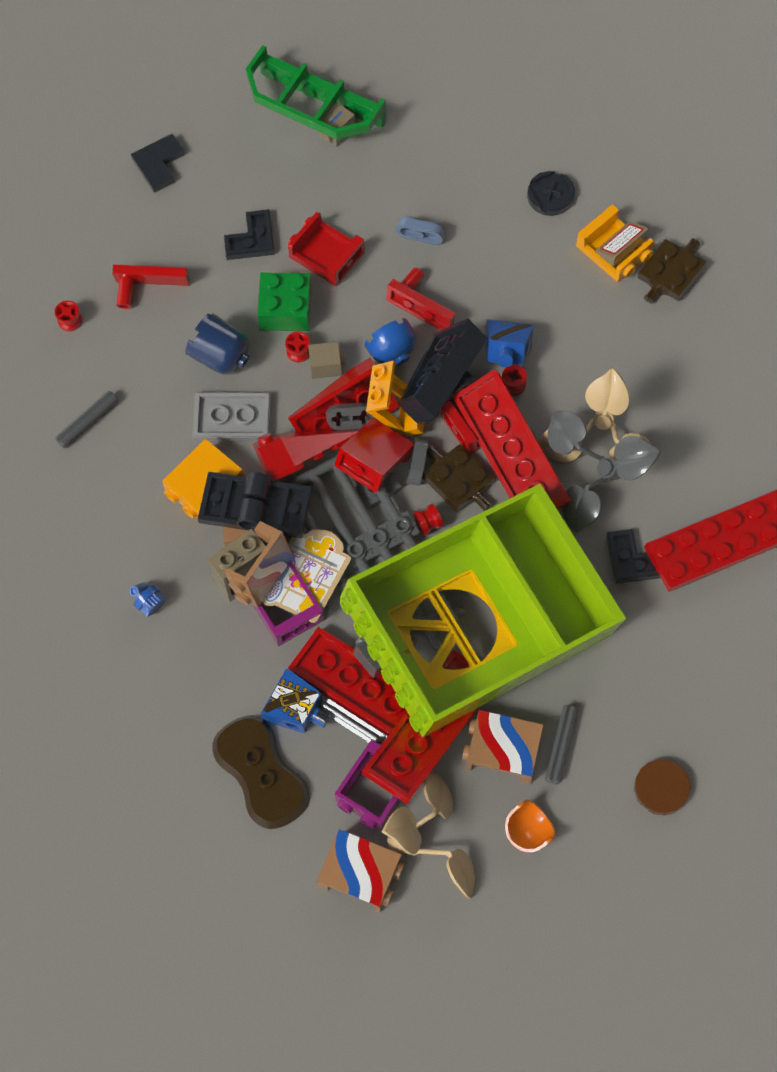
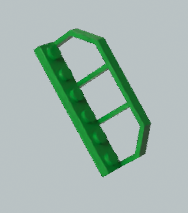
[246,45,386,140]

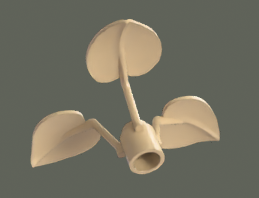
[539,368,655,469]
[382,772,475,899]

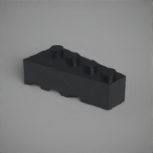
[398,318,488,424]

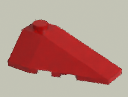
[288,357,400,432]
[252,429,358,481]

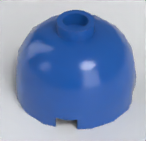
[364,318,416,366]

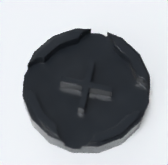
[527,171,575,216]

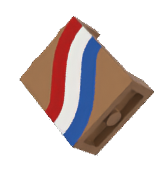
[224,521,293,608]
[462,710,543,784]
[317,829,405,912]

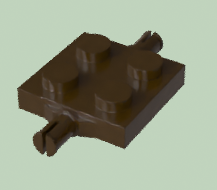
[638,238,707,304]
[422,444,495,512]

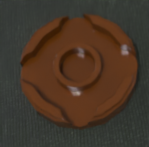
[634,759,690,816]

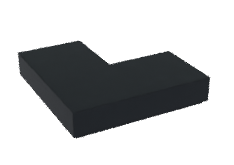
[131,133,184,193]
[224,209,275,260]
[606,529,660,584]

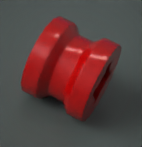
[54,300,82,332]
[285,331,310,363]
[502,365,527,396]
[413,503,444,536]

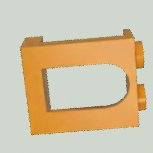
[366,361,424,437]

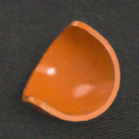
[505,800,556,852]

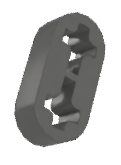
[326,403,375,430]
[406,438,428,486]

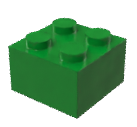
[257,272,312,332]

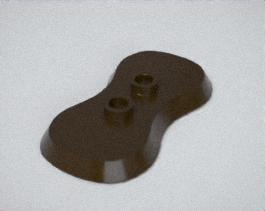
[212,716,309,829]

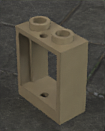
[208,529,266,602]

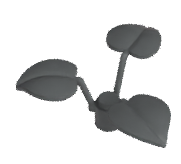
[548,411,661,533]

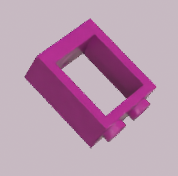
[253,561,324,646]
[334,740,401,830]

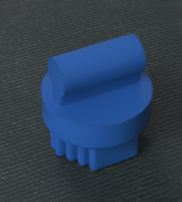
[129,582,166,617]

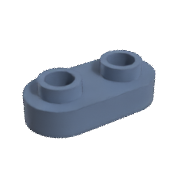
[396,216,445,245]

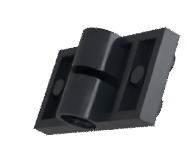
[198,472,312,538]

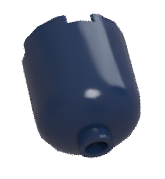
[185,313,250,375]

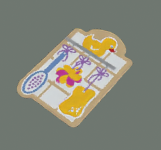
[263,529,351,623]

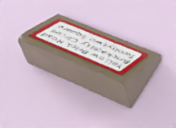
[595,221,649,267]

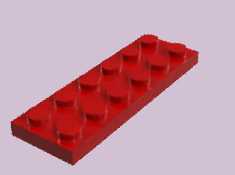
[452,369,572,510]
[644,490,777,592]
[288,627,407,735]
[362,650,479,805]

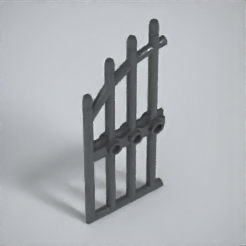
[285,456,471,650]

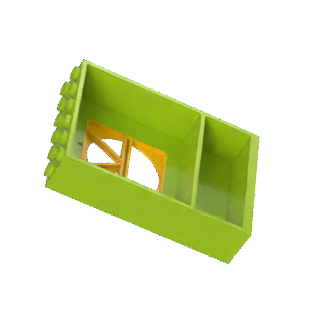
[340,484,626,737]

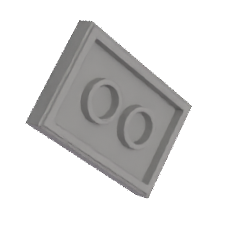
[192,392,271,442]

